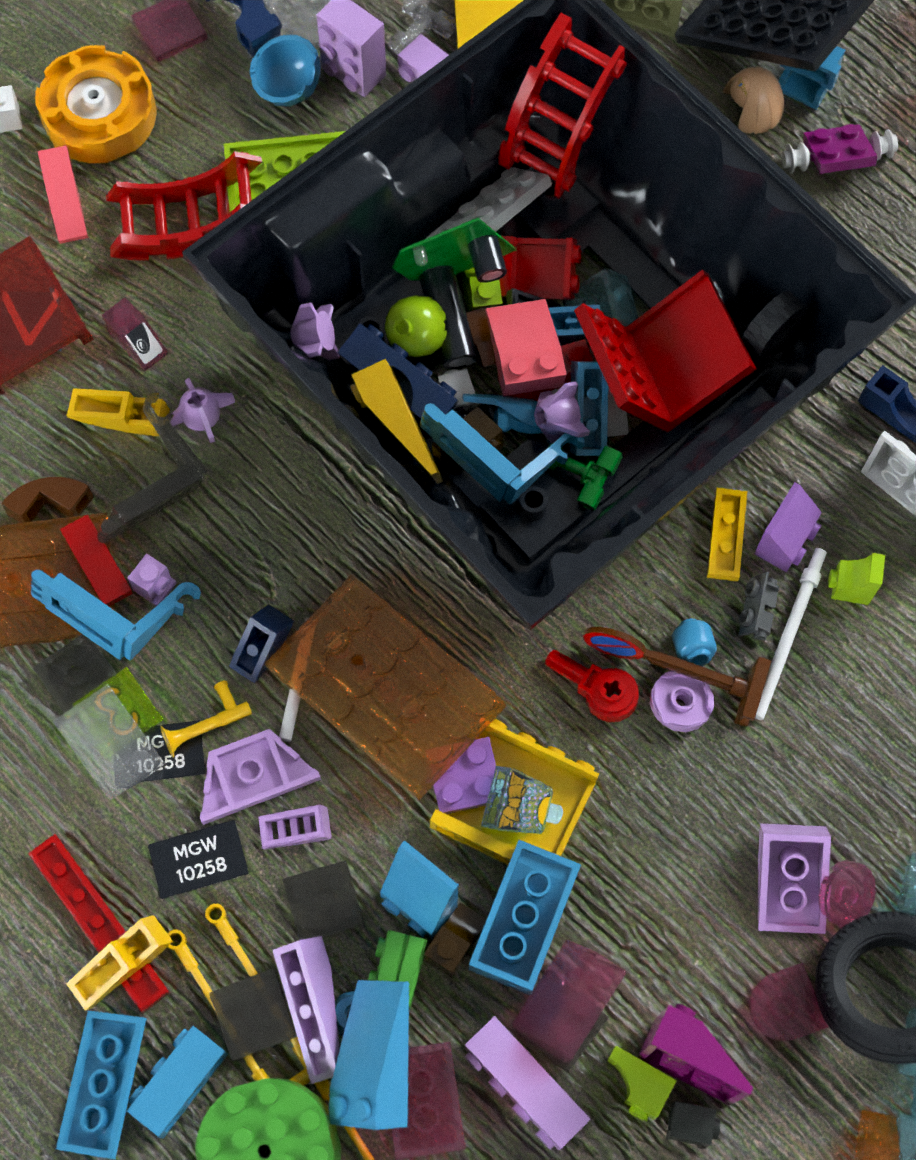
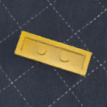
[707,488,747,582]

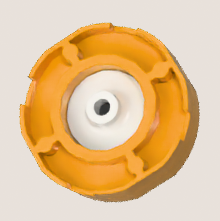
[35,45,156,163]

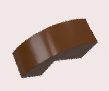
[466,306,496,368]
[1,477,94,527]

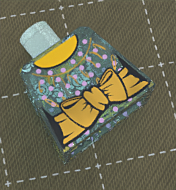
[481,766,563,834]

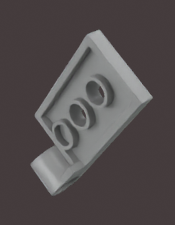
[426,167,553,239]

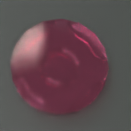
[819,860,876,927]

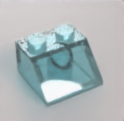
[562,268,638,347]

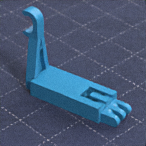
[420,403,585,505]
[31,570,201,661]

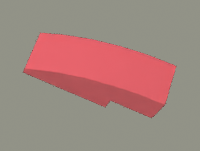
[38,145,88,244]

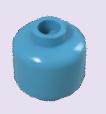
[672,618,717,666]

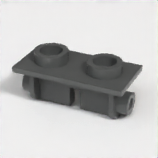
[738,572,779,640]

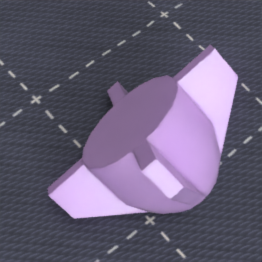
[291,303,340,360]
[167,378,235,443]
[534,381,590,443]

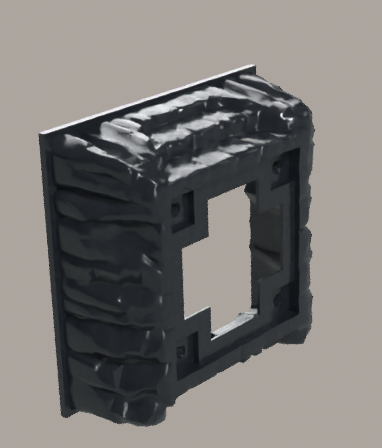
[182,0,916,630]

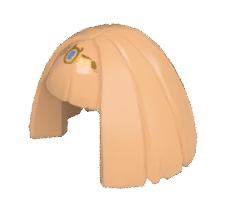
[723,67,784,134]

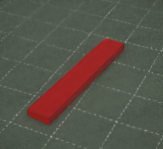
[28,834,170,1013]

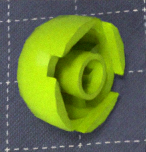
[385,295,447,357]

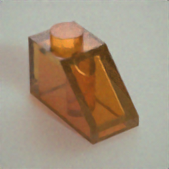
[855,1110,900,1160]

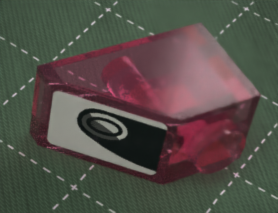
[102,297,168,371]

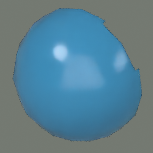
[249,35,321,106]

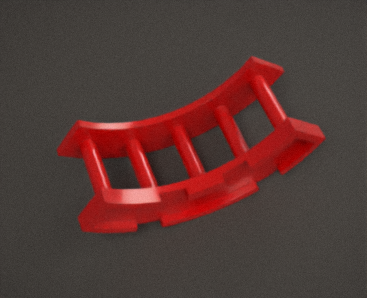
[499,13,627,198]
[106,151,262,260]

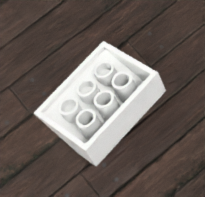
[861,431,916,516]

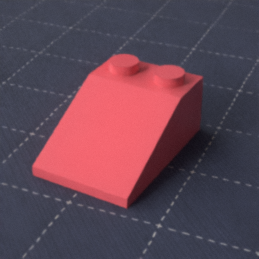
[485,299,567,396]

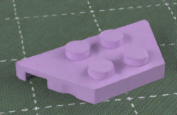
[200,729,321,825]

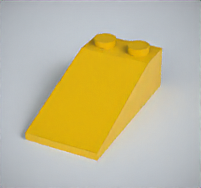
[350,359,443,484]

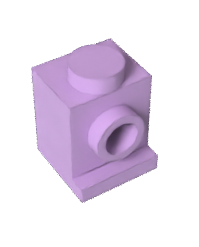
[127,553,177,606]

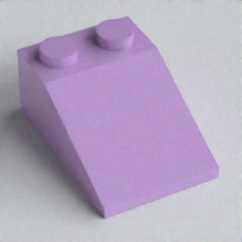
[758,824,831,934]

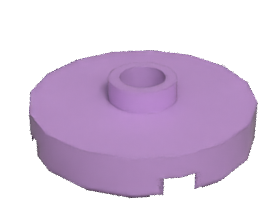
[650,671,714,732]

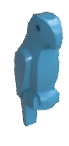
[462,394,551,444]

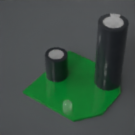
[392,218,516,369]

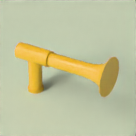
[160,681,252,758]

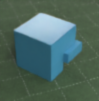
[779,46,845,110]

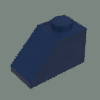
[229,604,294,683]

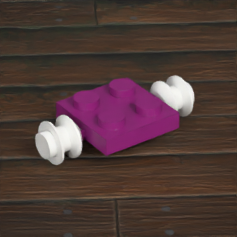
[781,124,898,174]

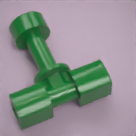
[548,443,622,512]

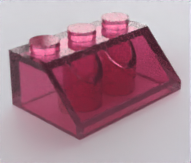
[511,939,627,1064]

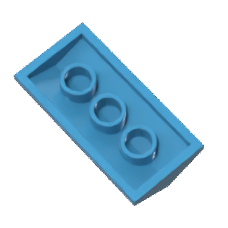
[56,1010,146,1160]

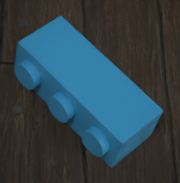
[569,361,608,456]
[127,1026,228,1139]

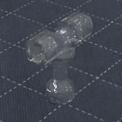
[389,0,456,55]

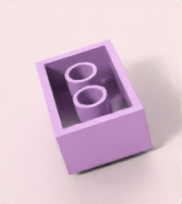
[317,0,386,97]

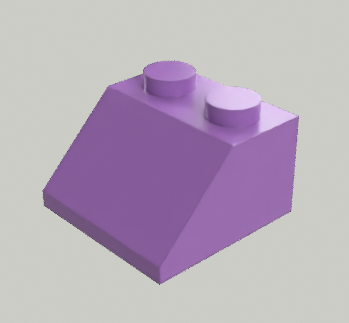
[754,482,822,573]

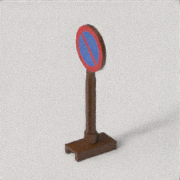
[583,627,771,727]

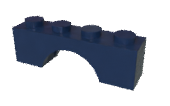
[205,0,282,58]
[337,323,459,419]
[857,365,916,443]

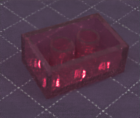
[392,1042,466,1160]

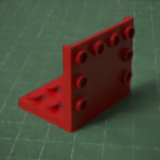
[574,270,756,432]

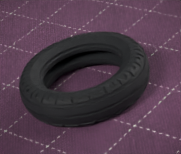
[815,911,916,1065]

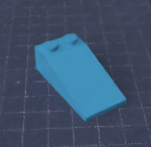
[380,840,459,939]
[468,840,581,996]
[329,980,409,1130]

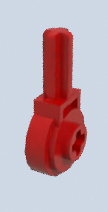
[545,650,639,722]

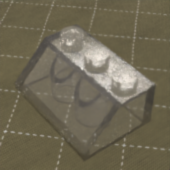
[52,683,165,801]

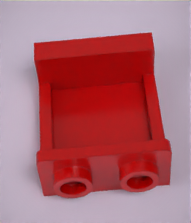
[499,236,581,300]

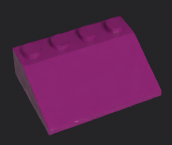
[637,1003,753,1105]

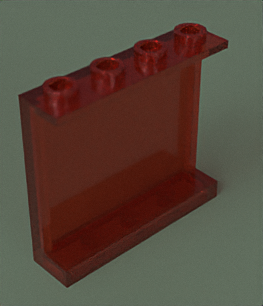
[0,236,94,395]

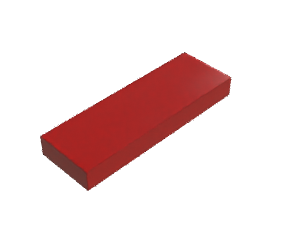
[60,514,133,607]

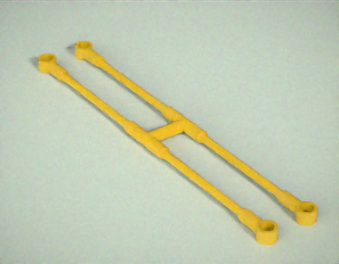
[167,904,375,1160]

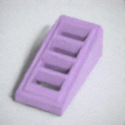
[258,804,331,849]

